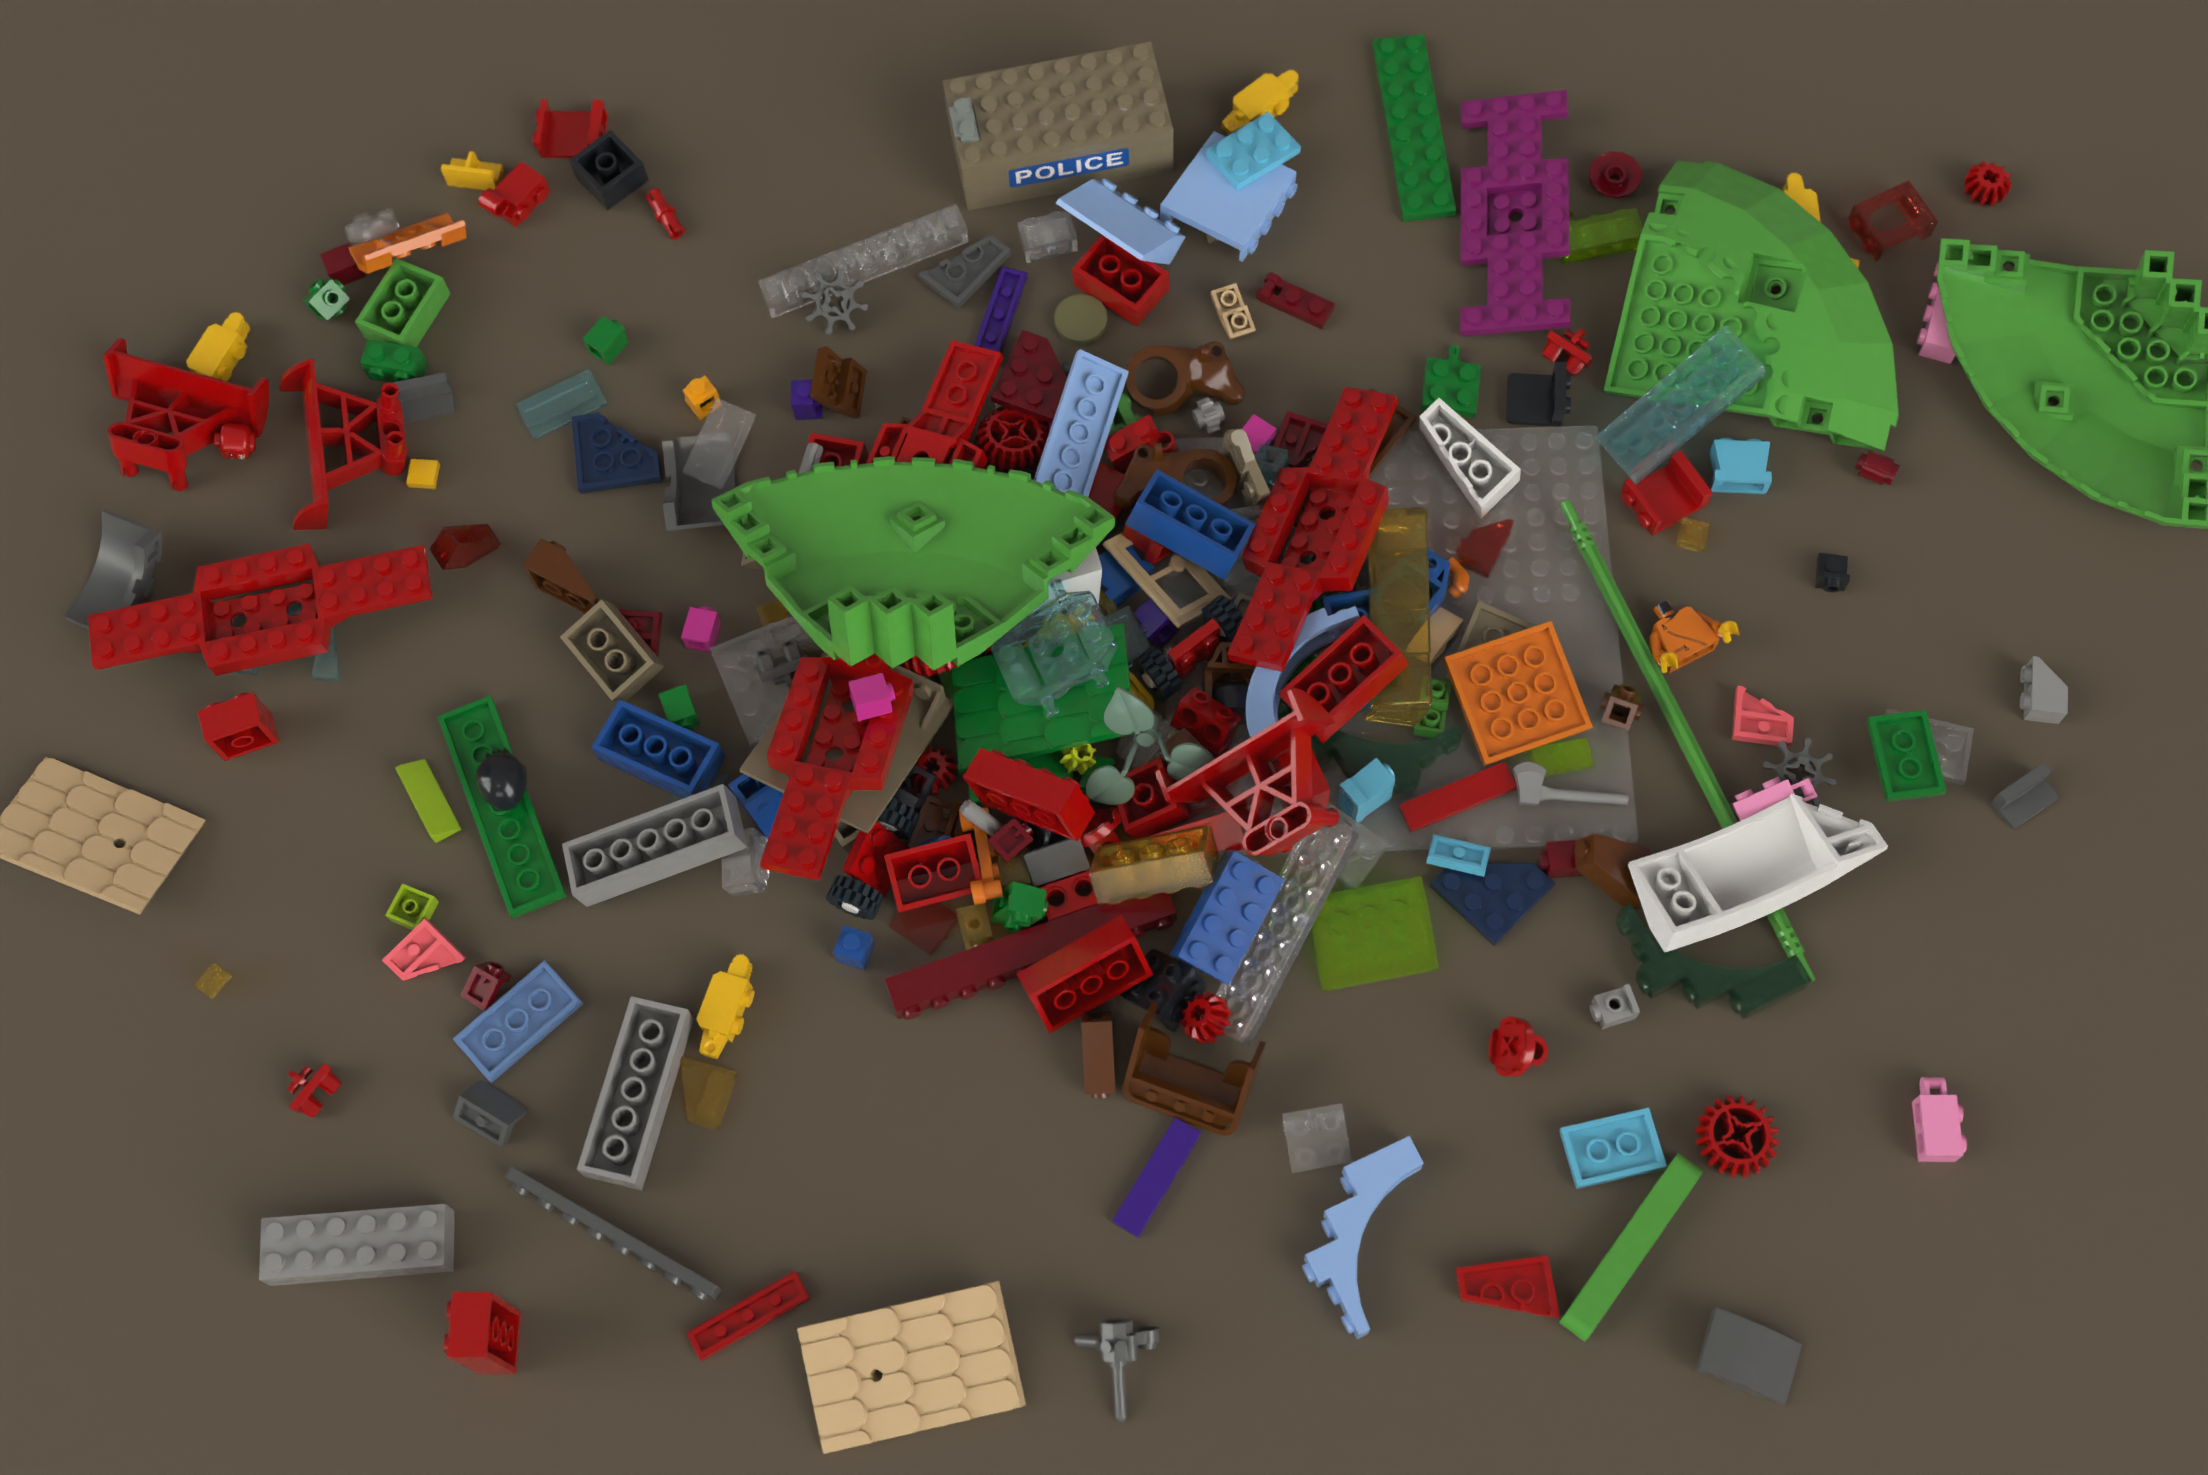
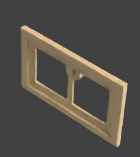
[1102,533,1231,629]

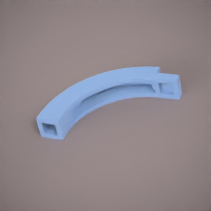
[1246,606,1360,737]

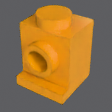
[683,375,722,420]

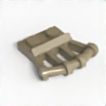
[1221,429,1270,513]

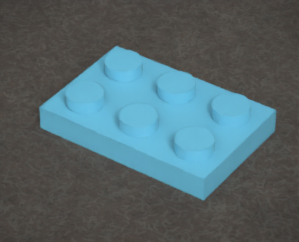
[1205,112,1301,191]
[1559,1108,1667,1189]

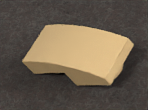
[1210,283,1256,340]
[1406,607,1464,666]

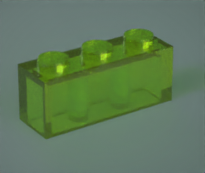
[1561,208,1643,265]

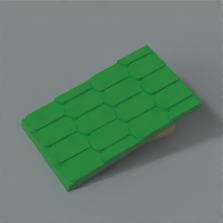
[951,623,1134,774]

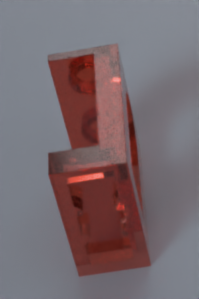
[1848,180,1938,261]

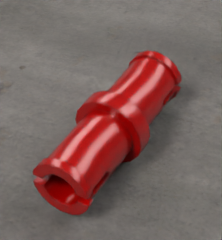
[645,188,685,240]

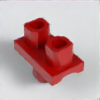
[1542,328,1593,377]
[287,1063,342,1118]

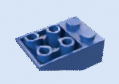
[728,774,784,841]

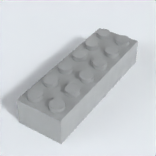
[562,784,748,907]
[577,996,694,1191]
[259,1204,455,1286]

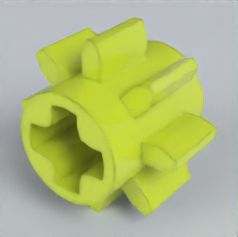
[1059,744,1096,775]

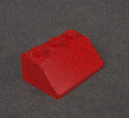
[884,833,982,912]

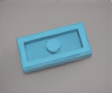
[1426,834,1491,877]

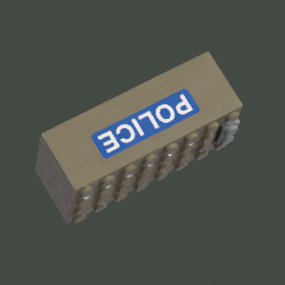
[943,41,1173,211]

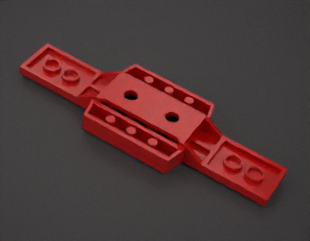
[866,340,1004,469]
[1227,387,1398,672]
[88,543,433,676]
[760,654,914,881]

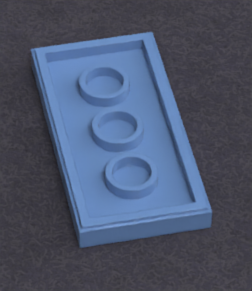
[452,960,584,1083]

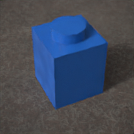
[833,925,875,971]

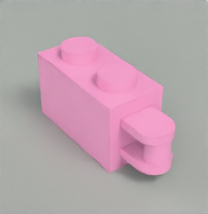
[1731,777,1818,822]
[1912,1077,1967,1162]

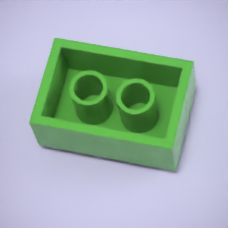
[355,258,451,347]

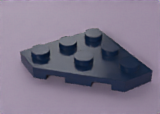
[572,413,662,494]
[1429,863,1555,946]

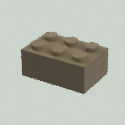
[560,599,665,702]

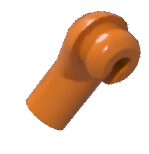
[1447,557,1469,598]

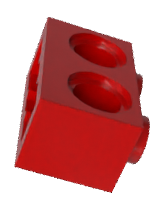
[1170,687,1242,756]
[1040,869,1104,922]

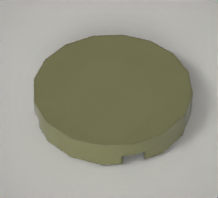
[1054,294,1108,346]

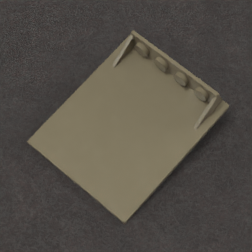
[740,651,954,834]

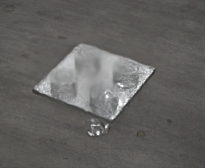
[1282,1103,1352,1173]

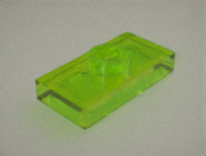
[1530,738,1594,777]

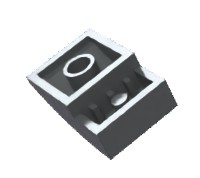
[1695,1307,1802,1406]

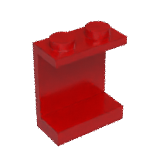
[532,99,608,158]
[1621,450,1713,536]

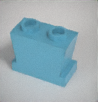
[1709,438,1772,494]
[1336,757,1395,826]

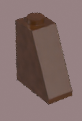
[1574,833,1650,911]
[1081,1011,1115,1099]

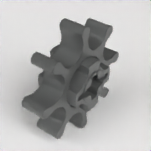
[800,267,868,335]
[1762,738,1836,806]

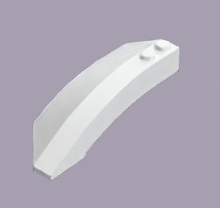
[1628,793,1888,953]

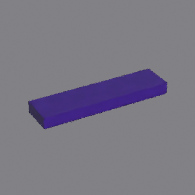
[974,267,1028,353]
[1112,1117,1201,1239]

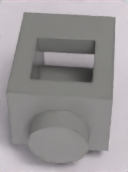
[1589,984,1640,1029]

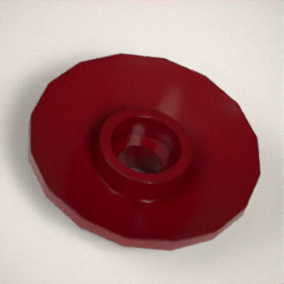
[1589,151,1642,198]

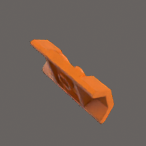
[348,213,466,274]

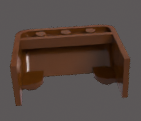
[1122,1001,1266,1135]

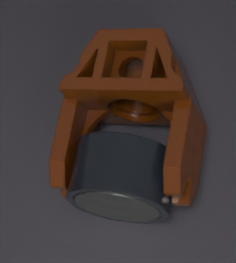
[1202,642,1256,725]

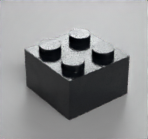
[569,130,649,211]

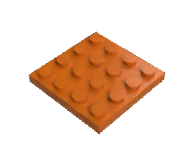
[1443,620,1593,766]

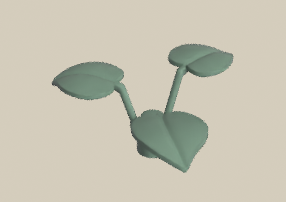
[1086,687,1215,805]

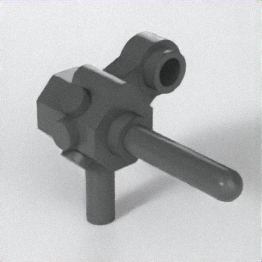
[1075,1318,1160,1422]

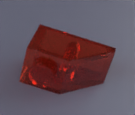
[1456,519,1514,578]
[430,524,501,570]

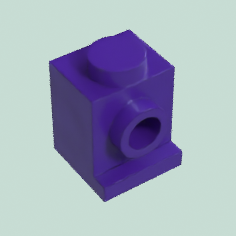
[791,379,823,420]
[1134,598,1181,649]

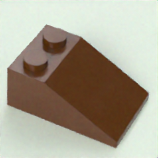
[522,538,599,614]

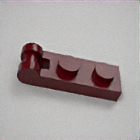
[1255,272,1335,329]

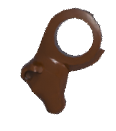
[1124,341,1245,417]
[1113,442,1237,511]

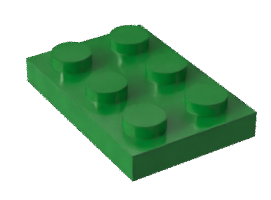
[1866,710,1946,802]

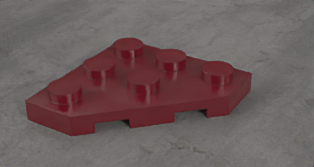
[991,330,1067,424]

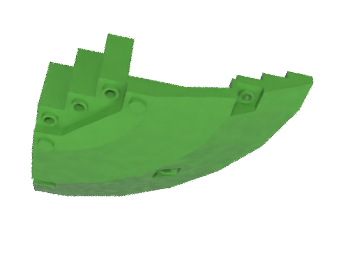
[1937,238,2208,529]
[712,456,1115,670]

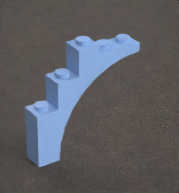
[1302,1136,1424,1339]

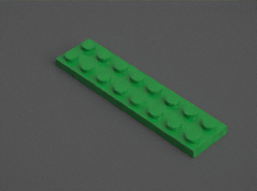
[1372,34,1456,222]
[437,695,567,919]

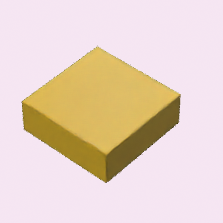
[406,459,440,489]

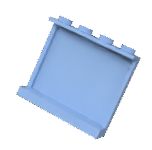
[1160,131,1298,262]

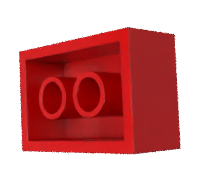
[1072,235,1169,327]

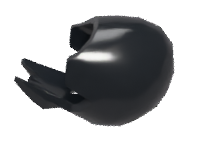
[476,747,527,811]

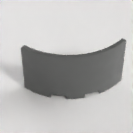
[662,432,736,531]
[65,510,162,629]

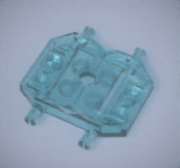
[991,579,1118,717]

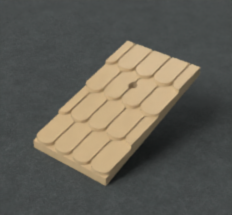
[0,757,206,915]
[797,1281,1026,1454]

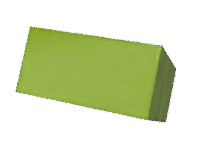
[385,883,439,930]

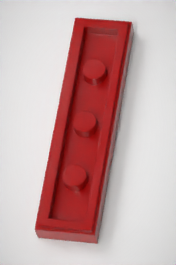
[1398,761,1517,833]
[686,1270,811,1361]

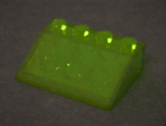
[1304,876,1439,992]

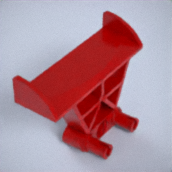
[103,338,270,491]
[279,359,407,530]
[1155,687,1339,856]

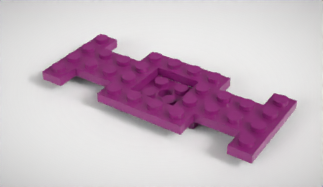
[1460,90,1571,337]

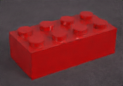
[1278,615,1409,744]
[963,748,1095,842]
[1017,915,1153,1034]
[443,1292,521,1374]

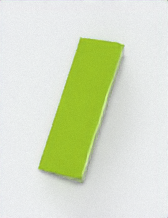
[395,759,462,843]

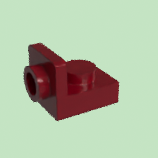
[988,817,1034,864]
[460,961,511,1011]

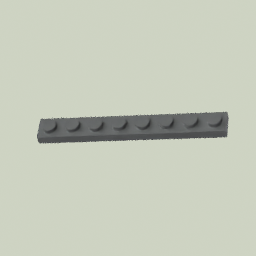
[505,1167,722,1302]

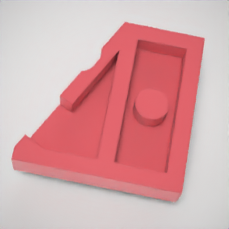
[1732,685,1794,748]
[382,918,466,981]

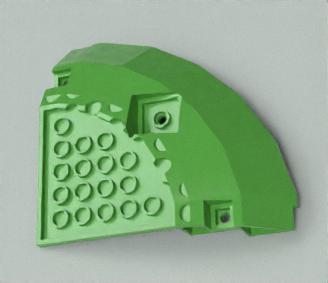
[1604,160,1899,451]

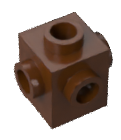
[1599,684,1644,731]

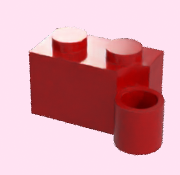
[478,161,550,228]
[1104,414,1179,474]

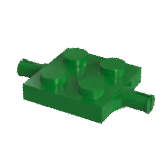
[1420,345,1481,418]

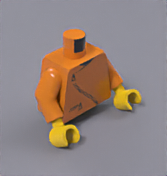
[1649,601,1740,674]

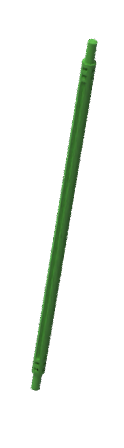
[1560,500,1816,984]

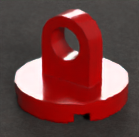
[1067,806,1123,864]
[1488,1016,1548,1078]

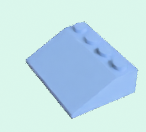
[1056,178,1185,265]

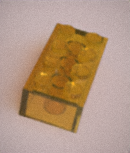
[1089,825,1219,905]

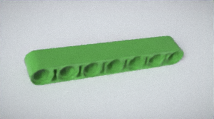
[1559,1153,1704,1342]

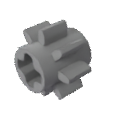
[1192,397,1225,434]

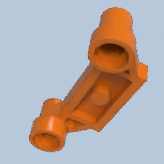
[959,807,1003,905]

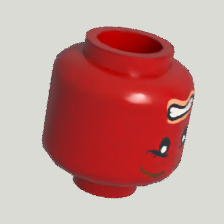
[214,423,256,460]

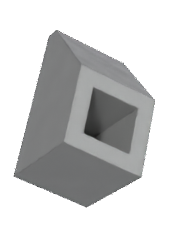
[2020,656,2068,724]

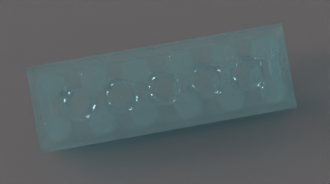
[1595,325,1767,485]

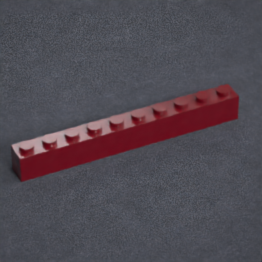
[885,881,1177,1019]

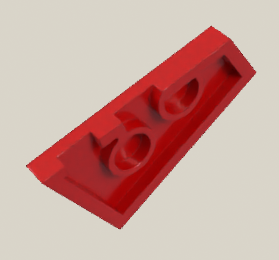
[1455,1255,1560,1319]

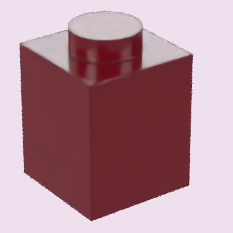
[320,242,366,286]
[1539,840,1582,878]

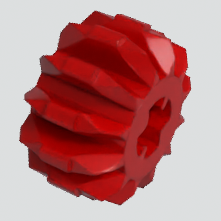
[1963,160,2012,207]
[909,745,958,796]
[1180,992,1233,1045]

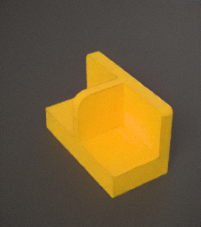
[440,151,505,190]

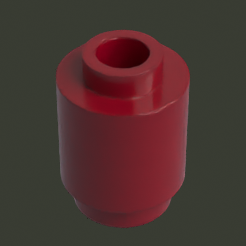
[1855,449,1900,485]

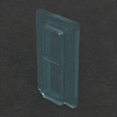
[516,369,608,440]

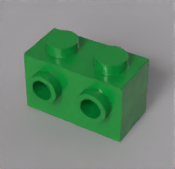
[360,340,428,382]
[990,881,1048,933]

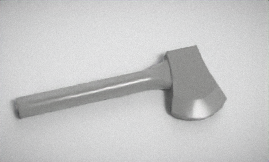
[1513,762,1629,806]

